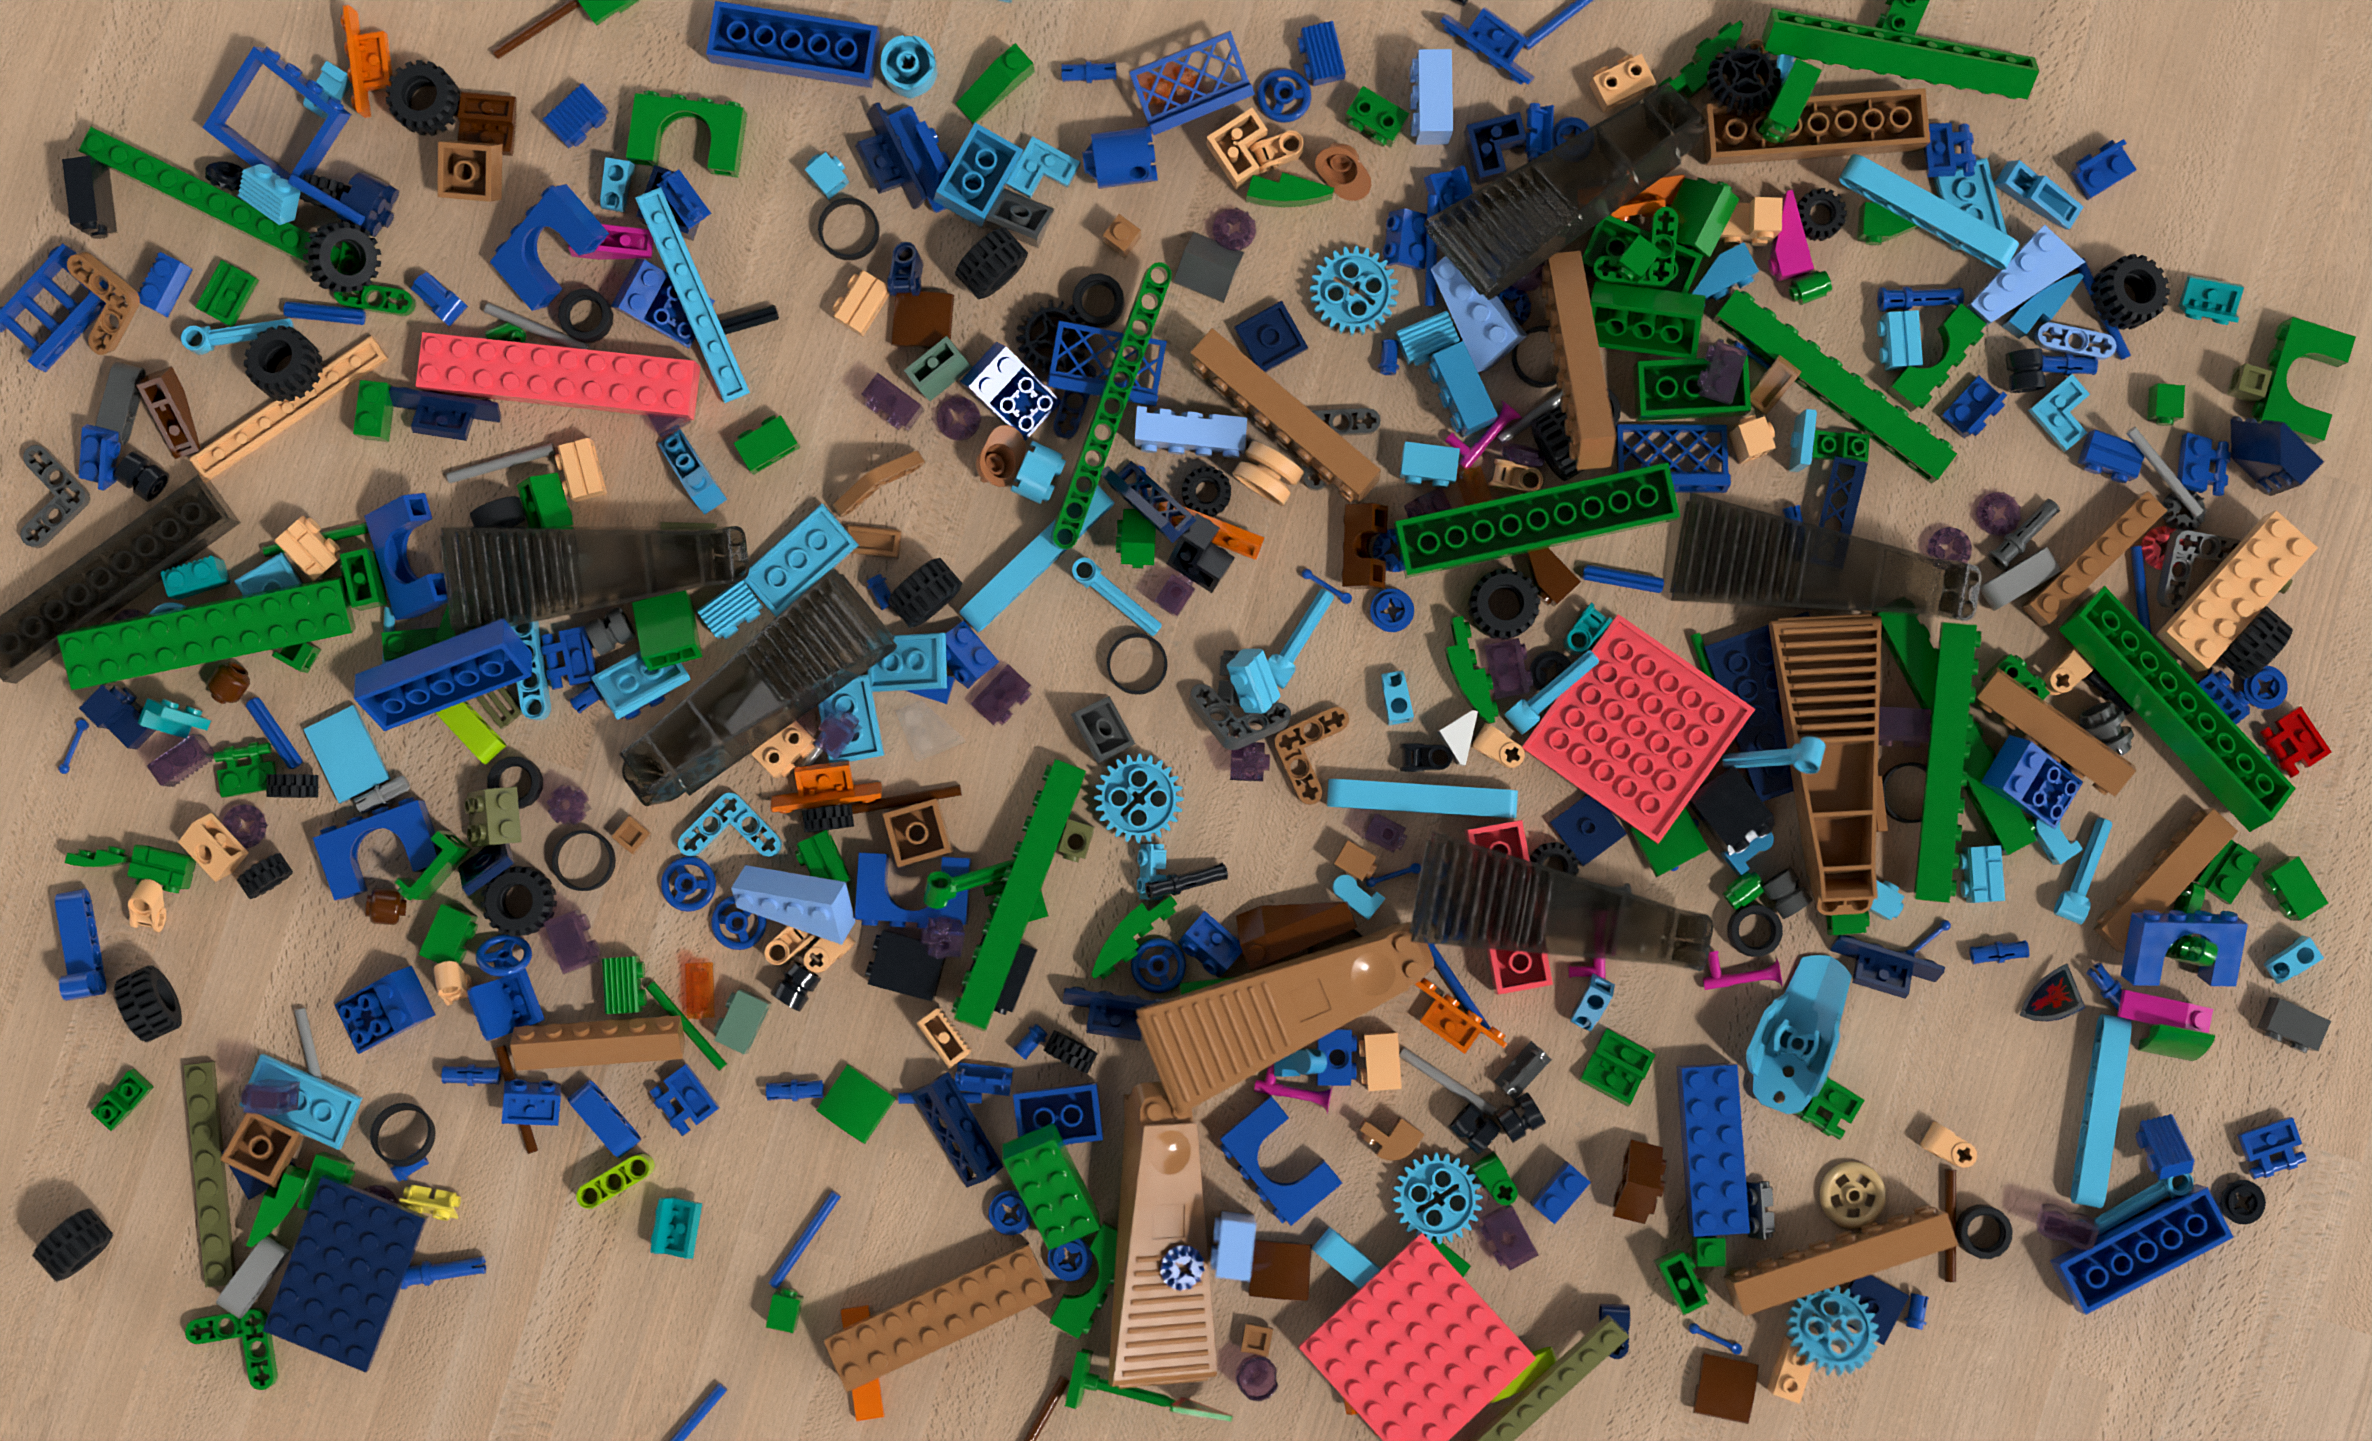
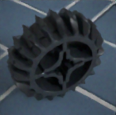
[1706,43,1782,117]
[1016,300,1090,373]

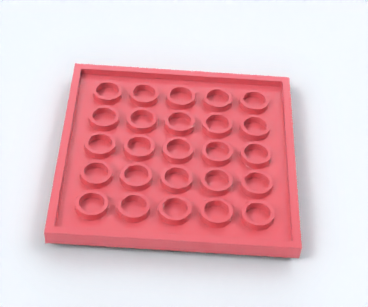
[1522,614,1755,844]
[1298,1232,1536,1441]

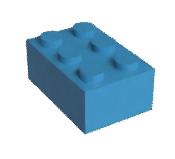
[934,122,1023,228]
[1427,341,1498,438]

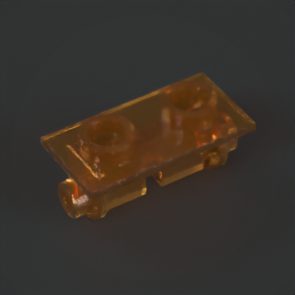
[1142,65,1200,105]
[1456,465,1493,506]
[685,962,715,1019]

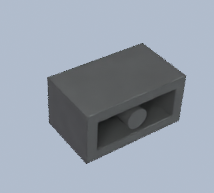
[2257,997,2331,1054]

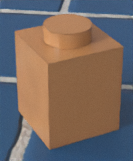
[1103,214,1141,258]
[1333,840,1377,881]

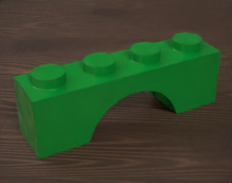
[1886,303,1986,412]
[1049,1221,1118,1339]

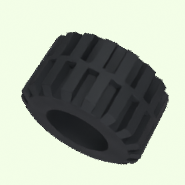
[385,60,460,136]
[303,222,381,292]
[955,227,1028,299]
[2090,254,2170,330]
[244,325,323,402]
[1531,405,1586,481]
[888,558,962,628]
[1468,568,1540,640]
[2219,606,2293,679]
[480,866,557,936]
[114,965,182,1043]
[32,1208,113,1282]

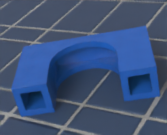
[490,184,609,311]
[364,493,456,621]
[313,797,442,901]
[855,853,971,930]
[2121,910,2248,987]
[1219,1095,1342,1226]

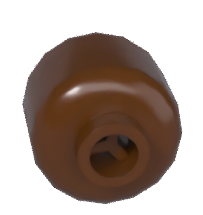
[207,662,250,704]
[365,888,407,925]

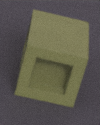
[2227,363,2272,403]
[1058,819,1095,863]

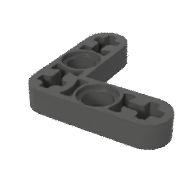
[1303,408,1381,491]
[21,445,90,548]
[2157,529,2241,609]
[1189,684,1291,750]

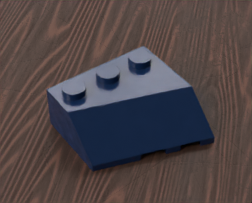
[2230,416,2324,496]

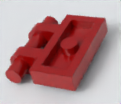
[2259,706,2332,778]

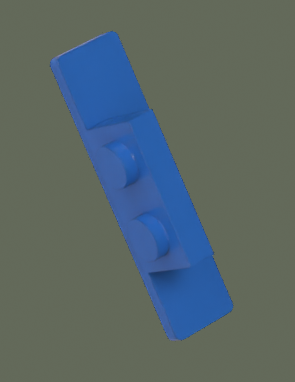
[1440,7,1535,85]
[889,106,951,213]

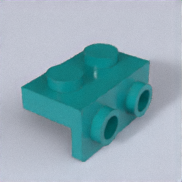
[2178,275,2244,325]
[138,698,211,738]
[650,1197,702,1259]

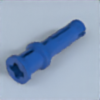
[1877,286,1964,312]
[401,1256,486,1290]

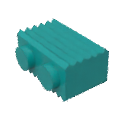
[161,555,231,600]

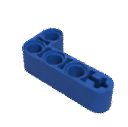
[55,888,107,1001]

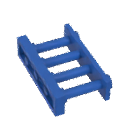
[0,243,115,372]

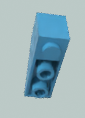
[1691,242,1759,307]
[658,429,727,515]

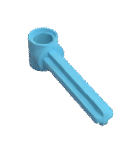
[181,319,294,355]
[1072,558,1162,636]
[1268,589,1334,689]
[1503,650,1599,735]
[1722,737,1826,774]
[2054,817,2112,925]
[2089,1173,2194,1235]

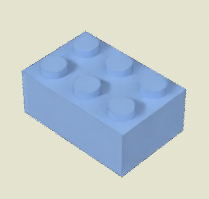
[1410,49,1453,145]
[1210,1211,1256,1281]

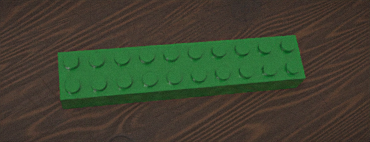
[1394,463,1680,579]
[57,576,356,690]
[2059,586,2296,832]

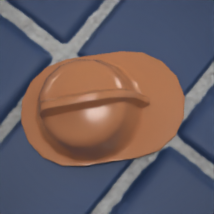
[1315,142,1372,201]
[976,425,1026,487]

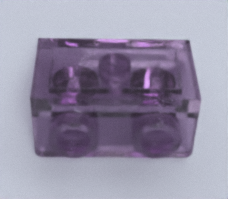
[1697,339,1748,405]
[1484,638,1533,700]
[971,664,1032,726]

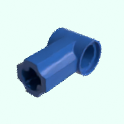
[411,271,468,326]

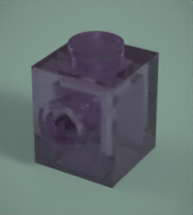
[1154,573,1195,618]
[1363,813,1407,853]

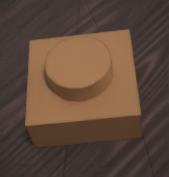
[611,816,652,855]
[1240,1322,1273,1357]

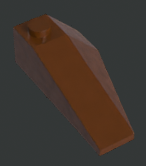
[1236,901,1358,970]

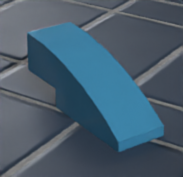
[1994,160,2084,230]
[2001,273,2084,339]

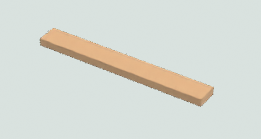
[189,335,389,482]

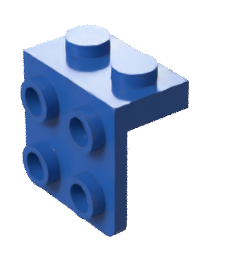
[467,968,545,1041]

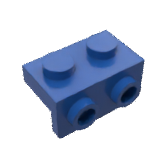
[1424,165,1480,230]
[1383,208,1427,270]
[946,620,999,689]

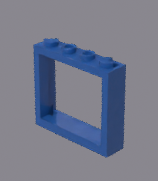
[202,46,352,181]

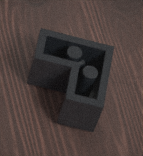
[1166,513,1235,593]

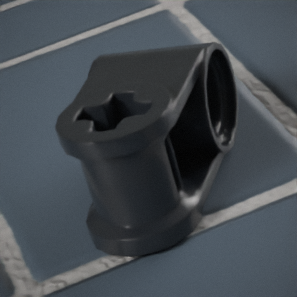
[1400,743,1453,772]

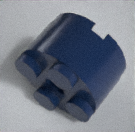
[337,172,399,237]

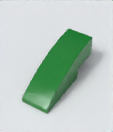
[1246,172,1335,207]
[246,1164,310,1248]

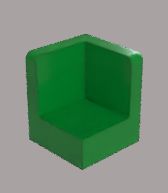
[272,642,321,673]

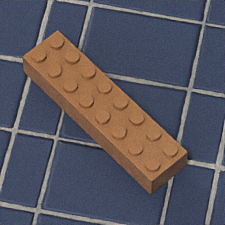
[1701,88,1930,166]
[1540,251,1616,470]
[1190,328,1381,504]
[1723,1205,1958,1316]
[824,1242,1052,1393]

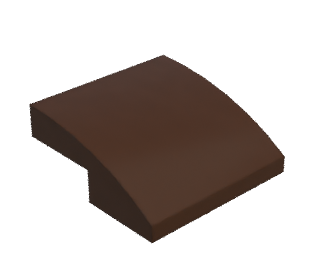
[457,92,517,156]
[891,291,954,349]
[1249,1239,1312,1301]
[1693,1353,1759,1424]

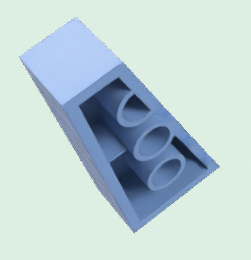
[1966,225,2085,327]
[1431,251,1528,372]
[1135,406,1247,458]
[731,865,855,945]

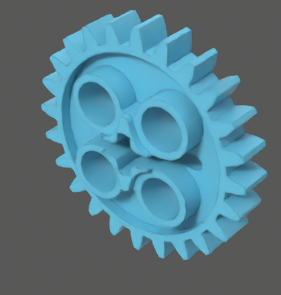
[1310,246,1399,336]
[1094,754,1184,843]
[1392,1153,1483,1244]
[1786,1285,1879,1376]

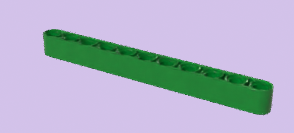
[1050,262,1172,549]

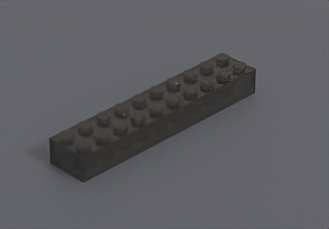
[0,474,241,684]

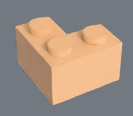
[1206,107,1267,190]
[1719,197,1783,246]

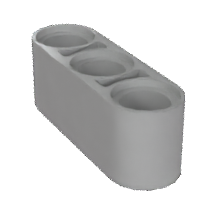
[1979,547,2062,611]
[216,1235,290,1319]

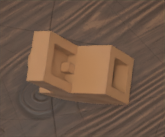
[1358,1117,1425,1160]

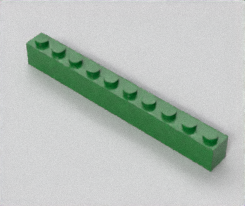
[1762,8,2039,100]
[78,126,341,269]
[1712,289,1957,483]
[1869,596,2037,856]
[1914,622,1982,903]
[951,759,1086,1032]

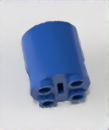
[1082,126,1158,189]

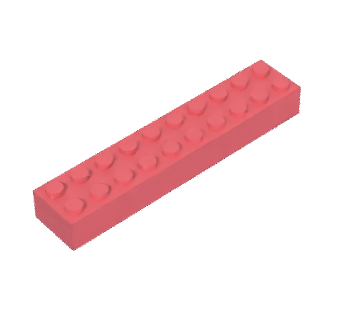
[416,332,701,420]

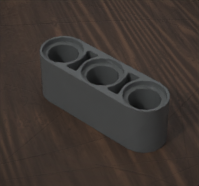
[95,362,146,445]

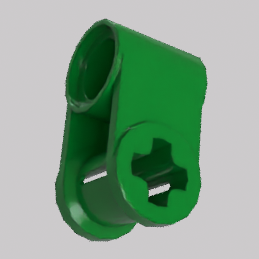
[1471,1150,1518,1205]

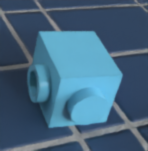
[805,152,850,200]
[1868,880,1905,920]

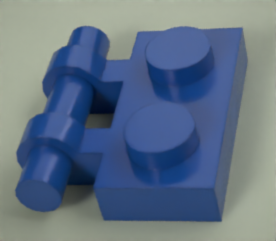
[1924,123,1976,177]
[2177,432,2231,496]
[541,626,597,690]
[649,1064,720,1136]
[2237,1117,2307,1179]

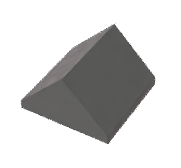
[986,189,1054,248]
[1174,232,1244,303]
[1071,696,1136,765]

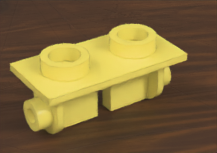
[399,1184,461,1221]

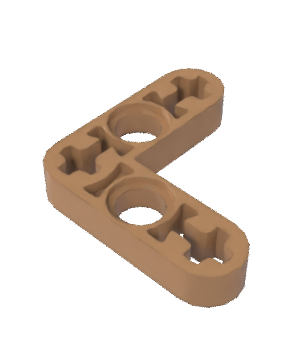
[67,252,140,355]
[832,450,925,517]
[1274,707,1349,805]

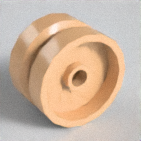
[1232,441,1304,506]

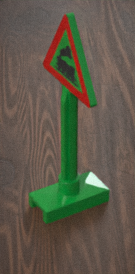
[1065,1348,1233,1422]

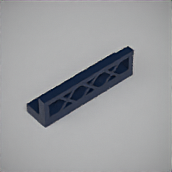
[1810,456,1868,573]
[1101,461,1196,543]
[911,1072,1004,1188]

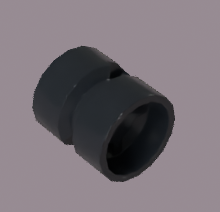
[2005,348,2046,393]
[114,451,170,502]
[770,960,822,1012]
[1494,1092,1546,1143]
[1448,1102,1501,1155]

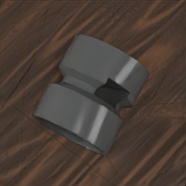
[584,606,636,656]
[1762,867,1813,919]

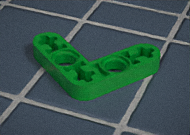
[1592,207,1678,288]
[334,236,416,316]
[2165,882,2218,967]
[185,1308,278,1390]

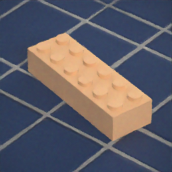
[2156,510,2318,672]

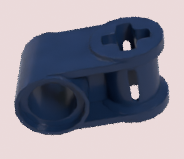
[888,242,924,296]
[1599,1304,1630,1359]

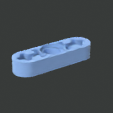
[2034,322,2116,360]

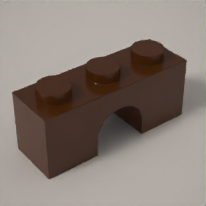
[1341,503,1388,589]

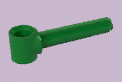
[923,859,1016,909]

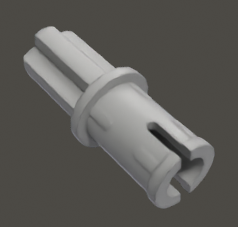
[354,776,410,814]

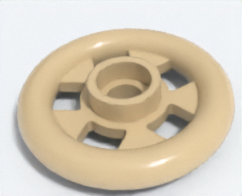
[1819,1162,1886,1229]

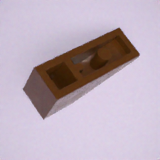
[136,366,201,459]
[1524,548,1581,607]

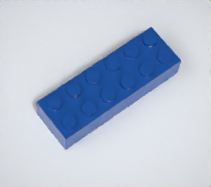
[706,1,881,88]
[354,618,532,731]
[1676,1063,1750,1237]
[2050,1184,2234,1315]

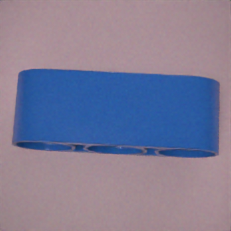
[568,1080,641,1159]

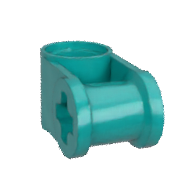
[1563,602,1613,655]

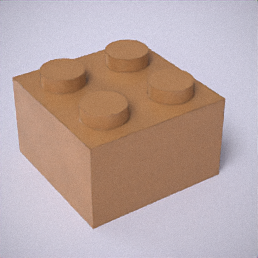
[437,140,503,202]
[883,799,954,868]
[220,1109,304,1187]

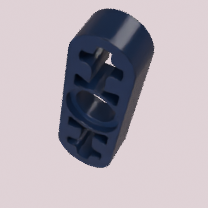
[1053,363,1097,440]

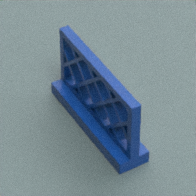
[1128,31,1255,135]
[1046,321,1167,406]
[1616,424,1731,493]

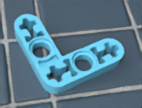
[678,793,783,857]

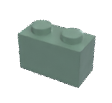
[904,336,972,401]
[713,989,772,1054]

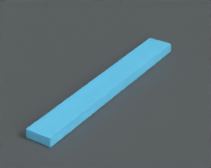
[635,187,750,403]

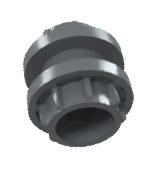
[2079,702,2134,756]

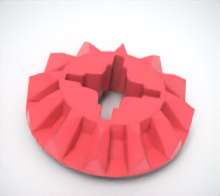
[2141,526,2185,570]

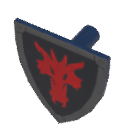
[2020,963,2085,1022]

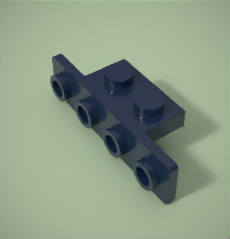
[855,102,926,209]
[389,386,501,441]
[1830,935,1945,999]
[1063,987,1164,1041]

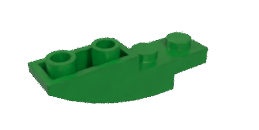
[1654,20,1744,106]
[1444,616,1499,724]
[1091,896,1177,980]

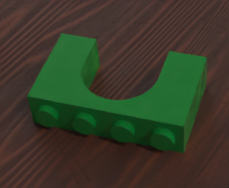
[626,91,747,178]
[2251,317,2356,445]

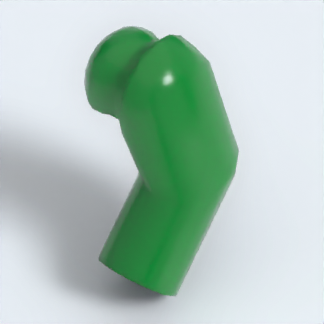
[485,322,526,343]

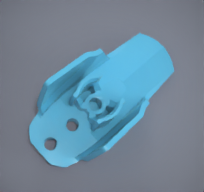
[1746,955,1852,1115]

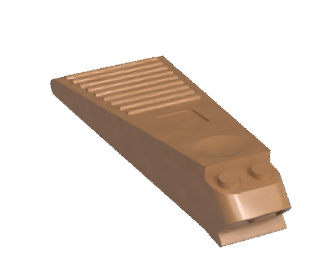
[1769,614,1881,915]
[1136,922,1434,1114]
[1108,1082,1217,1389]

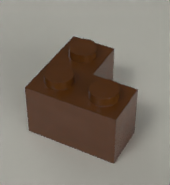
[1612,1139,1667,1224]

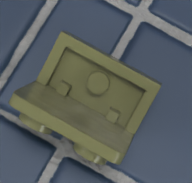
[464,787,522,847]

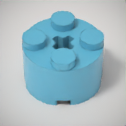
[881,35,938,99]
[1010,440,1066,504]

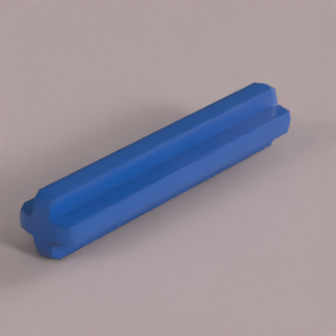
[283,301,366,325]
[1582,565,1664,593]
[245,697,303,770]

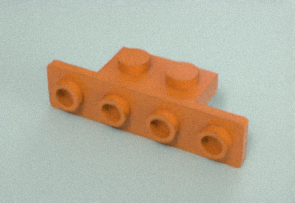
[341,5,393,118]
[1576,174,1685,221]
[770,760,882,814]
[1415,978,1507,1054]

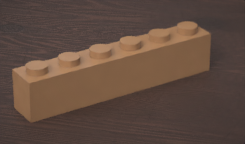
[2021,491,2168,627]
[1976,667,2136,797]
[2093,808,2238,952]
[510,1016,685,1071]

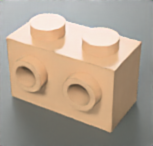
[1589,53,1656,113]
[1729,415,1776,464]
[752,715,817,778]

